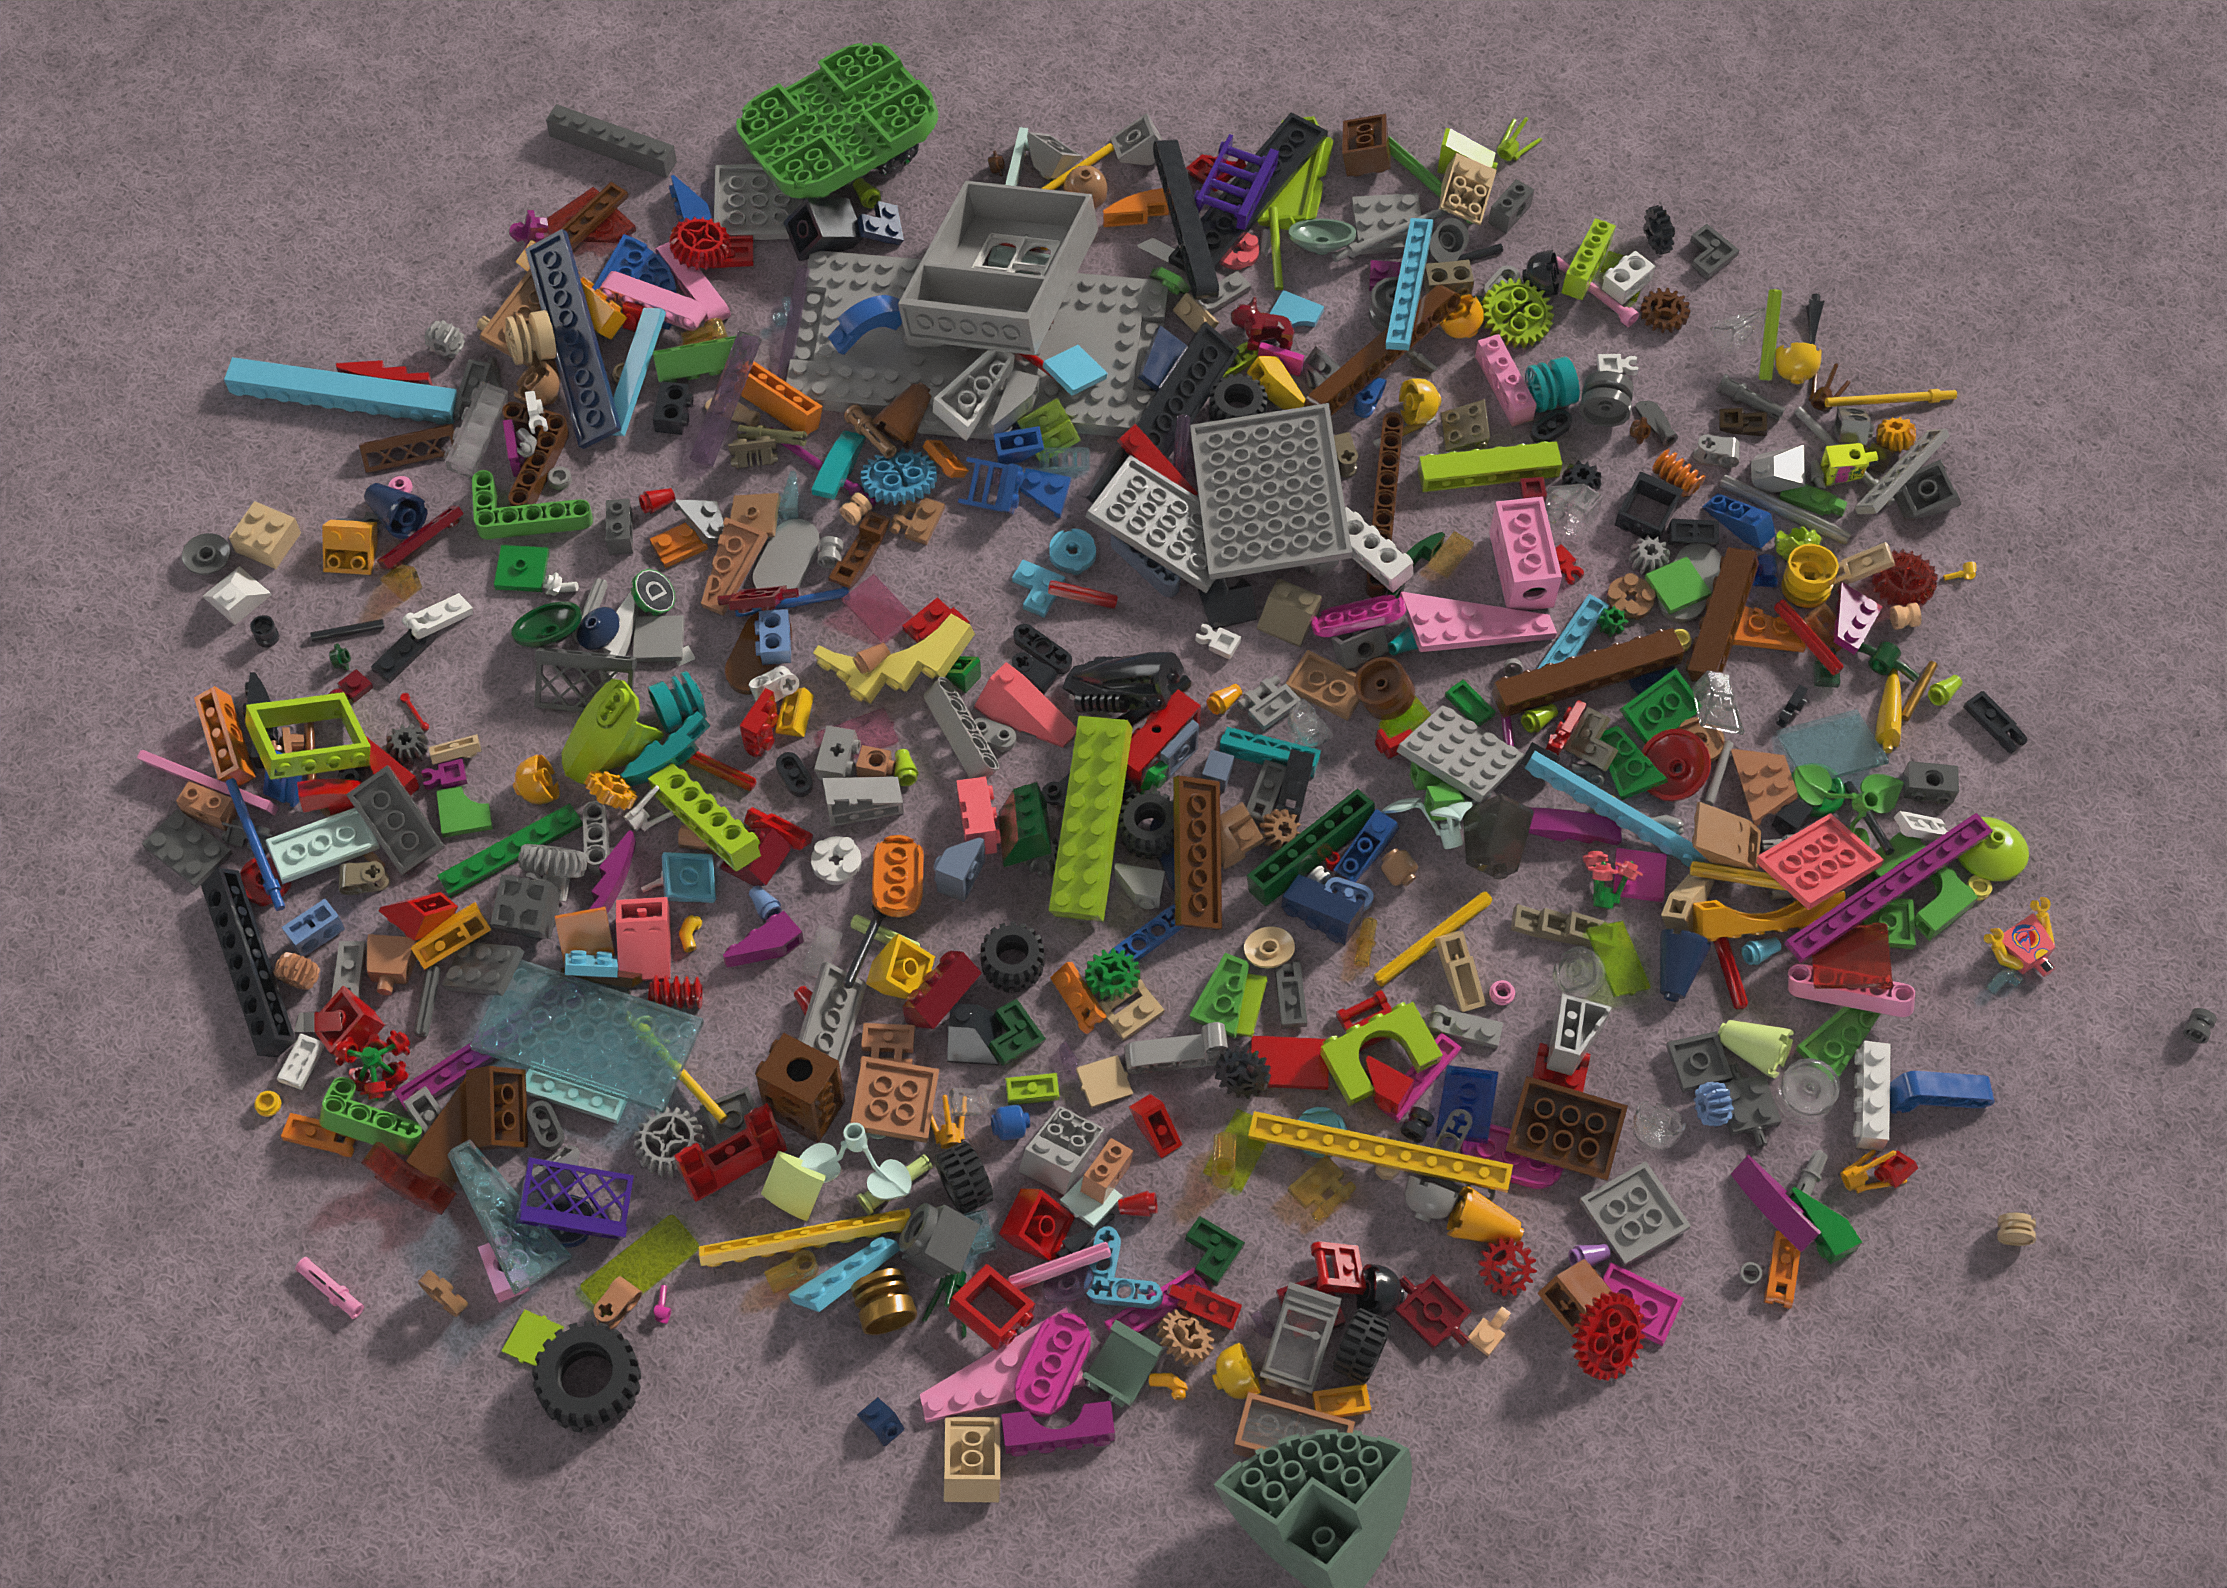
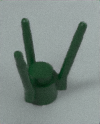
[922,1270,967,1338]

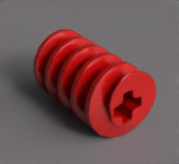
[648,975,703,1009]

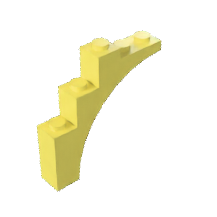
[813,614,975,704]

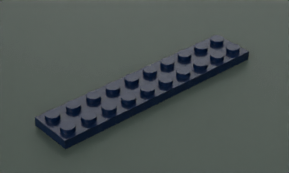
[525,229,622,449]

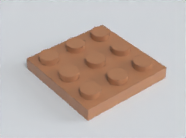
[850,1056,939,1143]

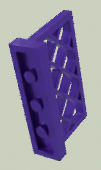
[515,1157,634,1240]

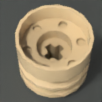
[505,310,556,365]

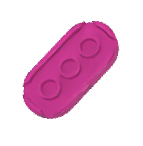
[1311,595,1406,637]
[1460,1123,1564,1189]
[1014,1313,1091,1417]

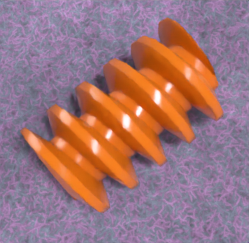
[1652,449,1706,497]

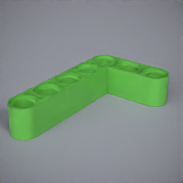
[472,470,593,539]

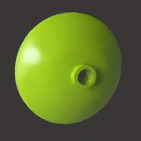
[1958,817,2029,881]

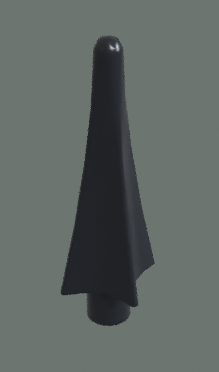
[1806,294,1825,345]
[1056,1213,1115,1258]

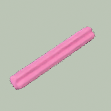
[1008,1242,1111,1290]

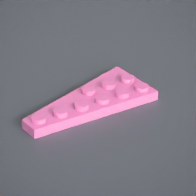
[920,1307,1085,1423]

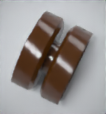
[1354,657,1415,720]

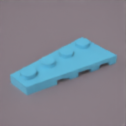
[788,1237,900,1312]

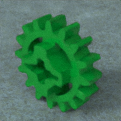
[1085,948,1140,1001]

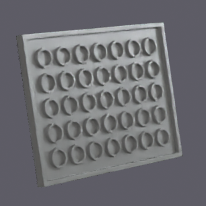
[1190,403,1353,580]

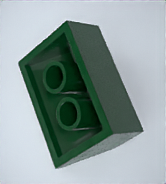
[998,782,1052,867]

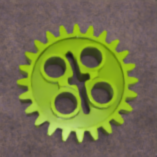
[1481,278,1554,348]

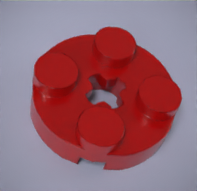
[240,858,292,907]

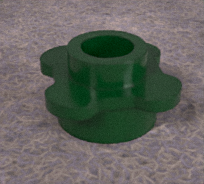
[329,643,351,671]

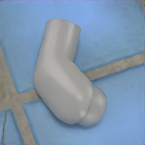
[516,428,537,458]

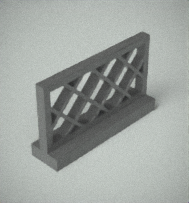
[534,647,637,712]

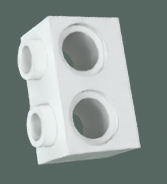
[1602,251,1655,305]

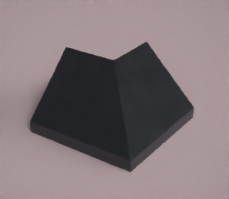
[1198,576,1257,630]

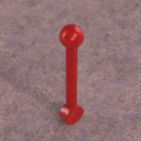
[400,693,429,732]

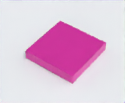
[1613,848,1667,902]

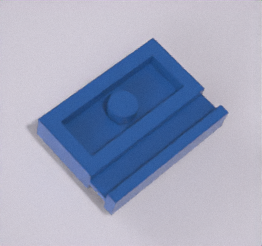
[263,750,302,807]

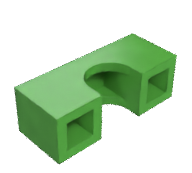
[1409,762,1465,821]

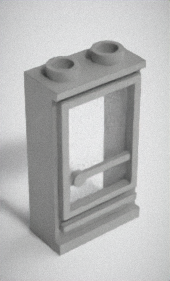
[1260,1282,1341,1398]

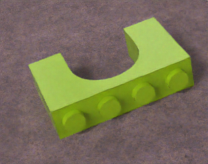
[1320,1002,1443,1107]

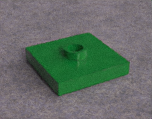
[494,545,549,592]

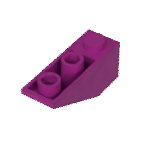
[723,910,804,968]

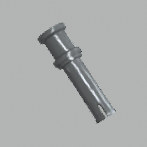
[1716,374,1786,421]

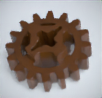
[1640,288,1690,333]

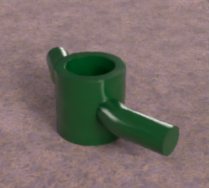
[1857,641,1919,682]

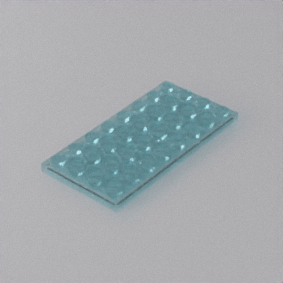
[470,960,704,1113]

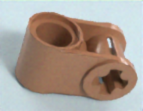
[593,1276,642,1330]

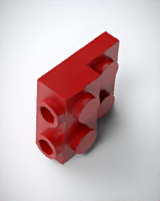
[902,597,970,643]
[740,688,779,757]

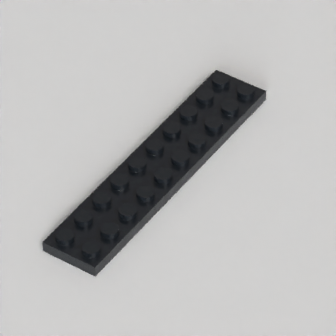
[1168,112,1328,272]
[1085,321,1239,503]

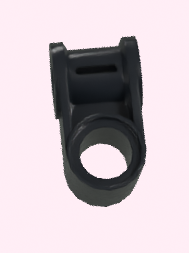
[1012,652,1058,695]

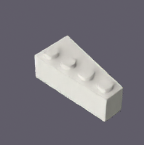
[933,349,1015,441]

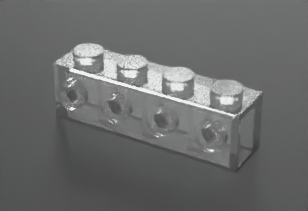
[444,381,509,479]

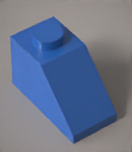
[994,426,1044,465]

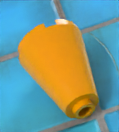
[1447,1186,1524,1244]

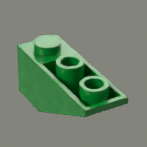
[1788,1187,1862,1264]

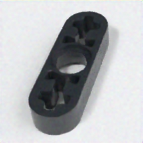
[1013,624,1072,674]

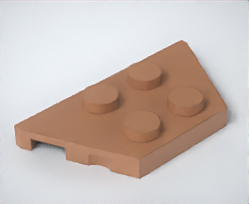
[1731,749,1798,826]

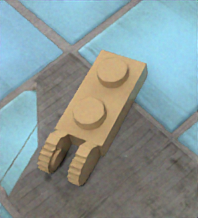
[1832,542,1895,590]

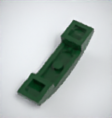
[1387,532,1445,599]

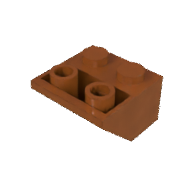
[1537,1259,1613,1335]

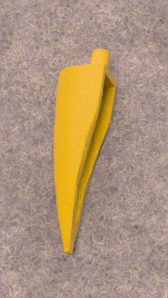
[1874,668,1902,754]

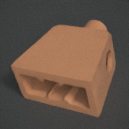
[367,934,418,995]

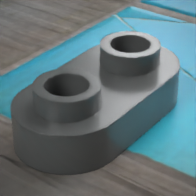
[527,1101,565,1151]

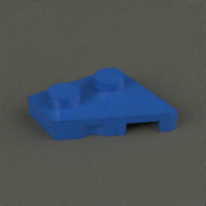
[1020,468,1071,518]

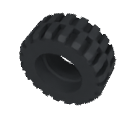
[532,1321,641,1433]

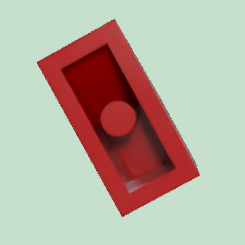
[1365,1055,1414,1115]
[1129,1094,1183,1158]

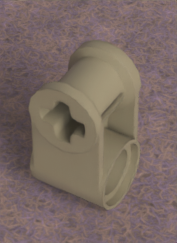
[1334,432,1358,478]
[339,861,390,895]

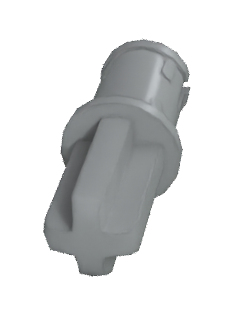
[1797,1150,1828,1196]

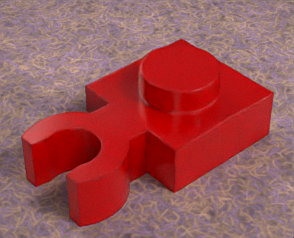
[1555,544,1584,585]

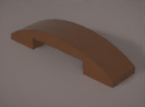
[828,510,890,588]

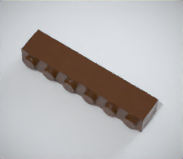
[1686,547,1759,686]

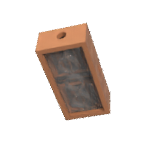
[1233,1392,1355,1458]

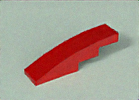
[336,360,433,386]

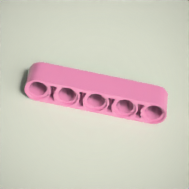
[655,242,731,327]
[599,271,708,331]
[1788,964,1915,1017]

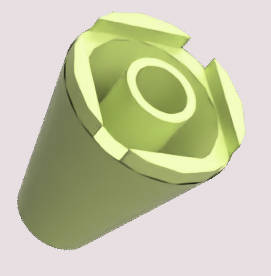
[1718,1020,1794,1079]

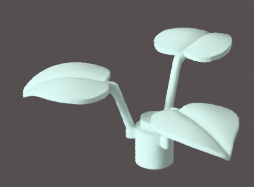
[1381,793,1492,849]
[799,1123,912,1200]

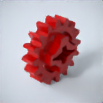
[1477,1237,1537,1296]

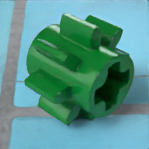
[1596,606,1628,637]

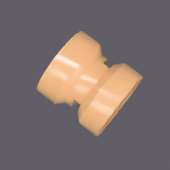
[839,493,872,526]
[1890,603,1921,630]

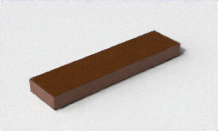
[560,182,629,250]

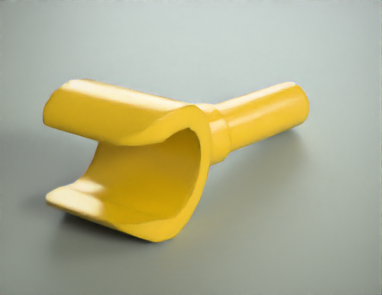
[1943,562,1977,581]

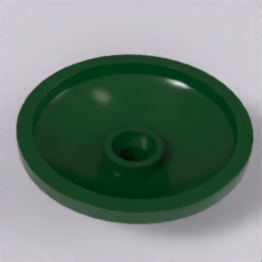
[511,602,582,648]

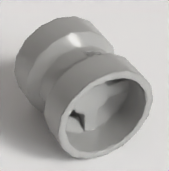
[817,536,843,569]

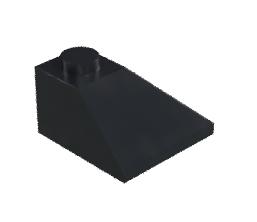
[947,1003,1002,1066]

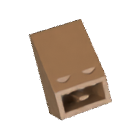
[1692,802,1761,871]

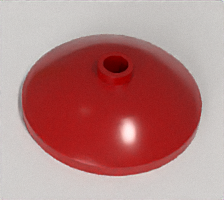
[1641,729,1711,802]

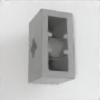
[814,726,861,780]

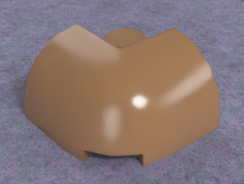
[1220,802,1265,869]

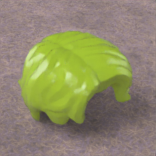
[1774,526,1822,561]

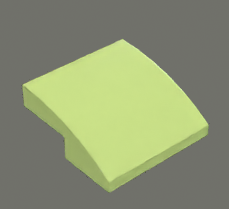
[761,1151,826,1221]

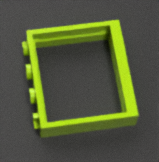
[245,692,371,780]

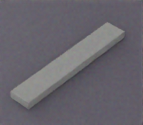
[1855,429,1950,514]

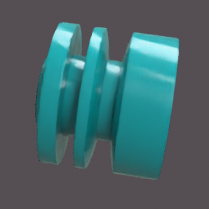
[1525,356,1580,413]
[647,671,707,734]

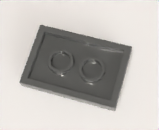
[142,809,233,889]
[442,942,524,996]

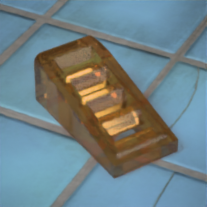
[1803,602,1842,653]

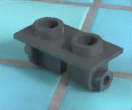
[221,819,276,853]

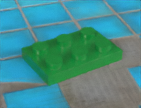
[1619,668,1705,744]

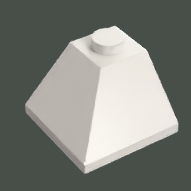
[203,566,271,625]

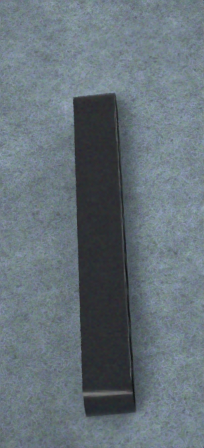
[1153,139,1219,300]

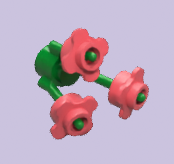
[1583,850,1643,909]

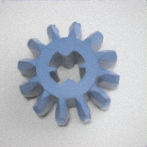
[1694,1082,1734,1127]

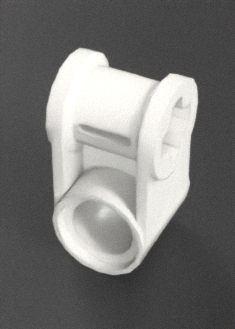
[749,666,799,702]

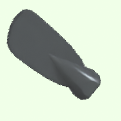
[1635,401,1678,447]

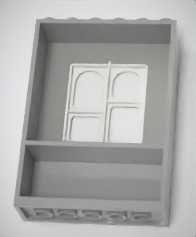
[898,181,1098,355]

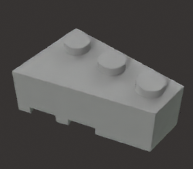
[822,777,904,827]
[1546,994,1612,1076]

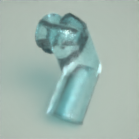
[772,297,795,327]
[1985,969,2023,995]

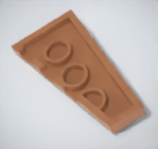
[701,517,768,616]

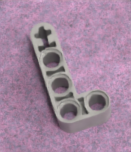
[1124,1022,1228,1074]

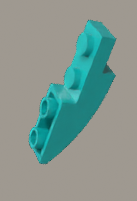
[621,711,710,786]

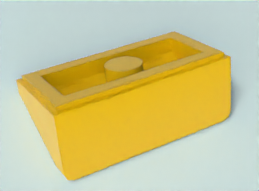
[775,687,814,737]

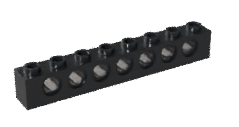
[200,868,296,1057]

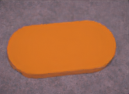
[872,835,924,917]

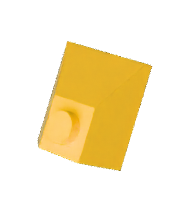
[866,934,935,999]

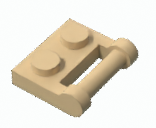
[1099,979,1165,1042]

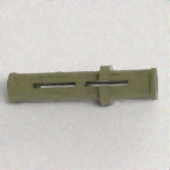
[737,424,807,446]

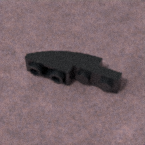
[243,672,279,769]

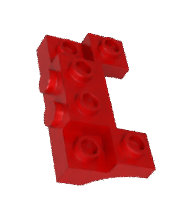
[674,1103,787,1203]

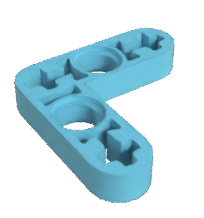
[1086,1226,1163,1309]

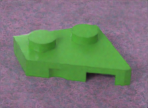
[1149,267,1190,295]

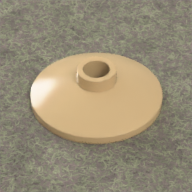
[1244,927,1295,968]

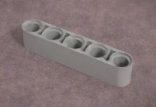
[924,677,999,780]

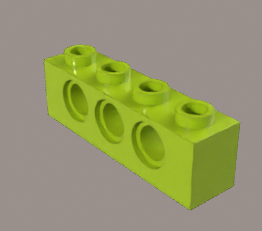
[1561,218,1616,300]

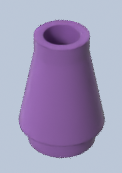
[1568,1244,1610,1267]

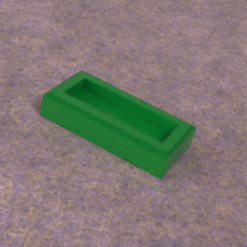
[1445,679,1496,727]

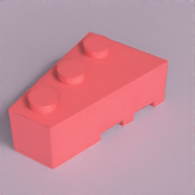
[957,777,1001,854]

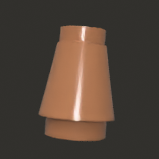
[853,642,891,674]

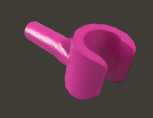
[654,1285,671,1324]

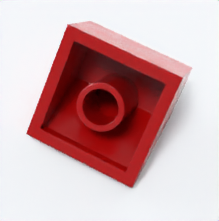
[998,1188,1075,1262]

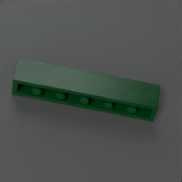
[1247,788,1375,907]

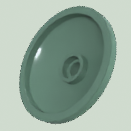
[1289,219,1356,255]

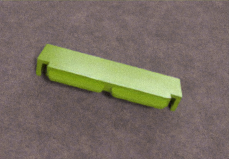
[1258,116,1334,230]

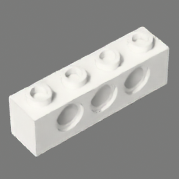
[1345,507,1414,592]

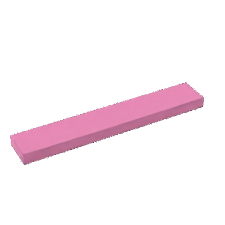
[137,750,279,816]

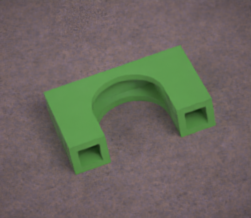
[1865,832,1978,941]

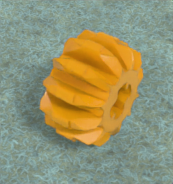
[1876,417,1916,453]

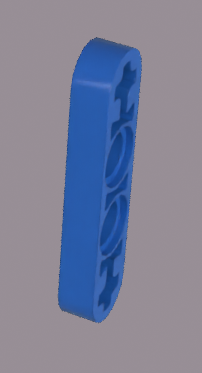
[1109,904,1184,962]

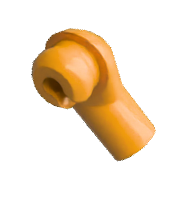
[1149,1373,1188,1400]

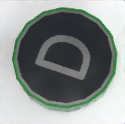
[631,569,675,616]

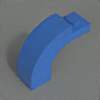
[828,295,902,355]

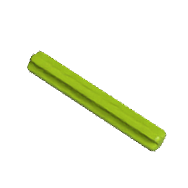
[1759,289,1782,381]

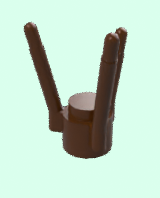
[1808,363,1851,411]

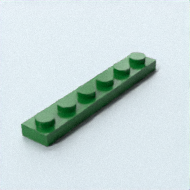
[437,803,583,898]

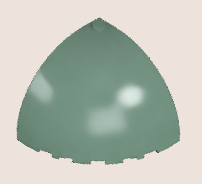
[1214,1429,1412,1588]

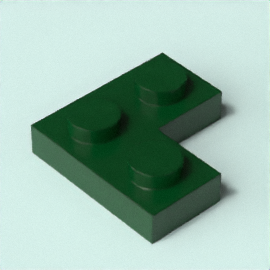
[989,999,1046,1066]
[1185,1216,1245,1287]

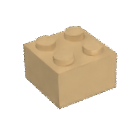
[229,501,301,569]

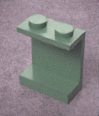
[1082,1320,1164,1408]

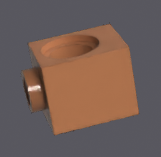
[856,745,895,777]

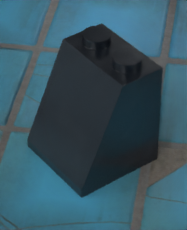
[783,198,864,261]

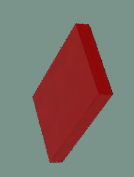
[1251,1036,1329,1090]

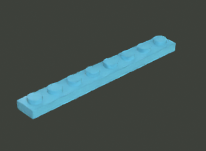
[1386,218,1433,351]
[1524,751,1706,867]

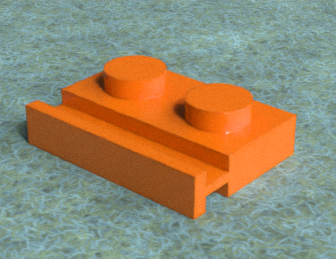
[650,522,708,569]

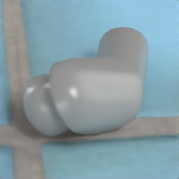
[1651,815,1684,835]

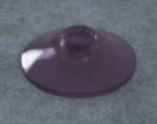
[1043,1265,1094,1304]

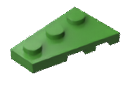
[1189,953,1249,1038]

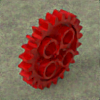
[1572,1291,1646,1381]

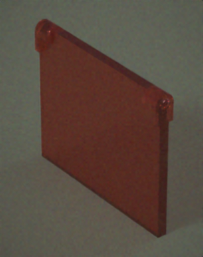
[1812,923,1894,990]

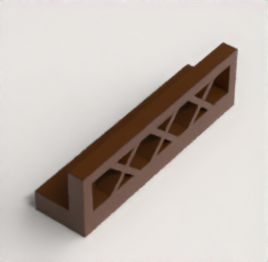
[359,424,459,473]

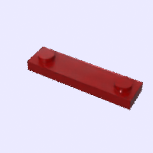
[1117,424,1198,496]

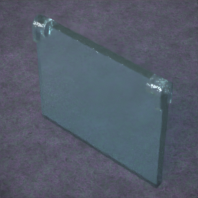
[1776,709,1889,779]

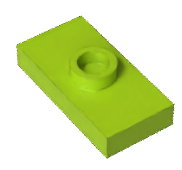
[1005,1073,1060,1105]

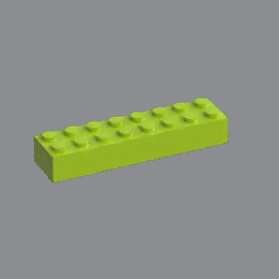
[1049,716,1133,922]

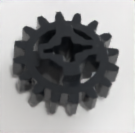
[1643,205,1675,255]
[1214,1046,1271,1099]

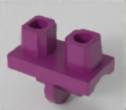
[509,210,548,249]

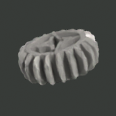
[518,844,587,878]
[633,1107,705,1177]

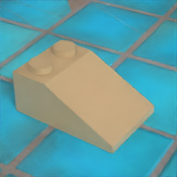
[944,1417,1000,1502]

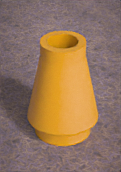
[1206,684,1242,715]

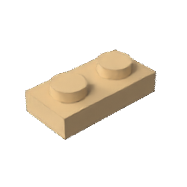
[1173,293,1219,333]
[429,734,481,764]

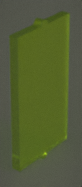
[1586,920,1651,998]
[1203,1108,1267,1192]

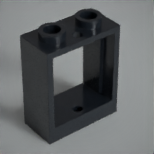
[1614,471,1683,540]

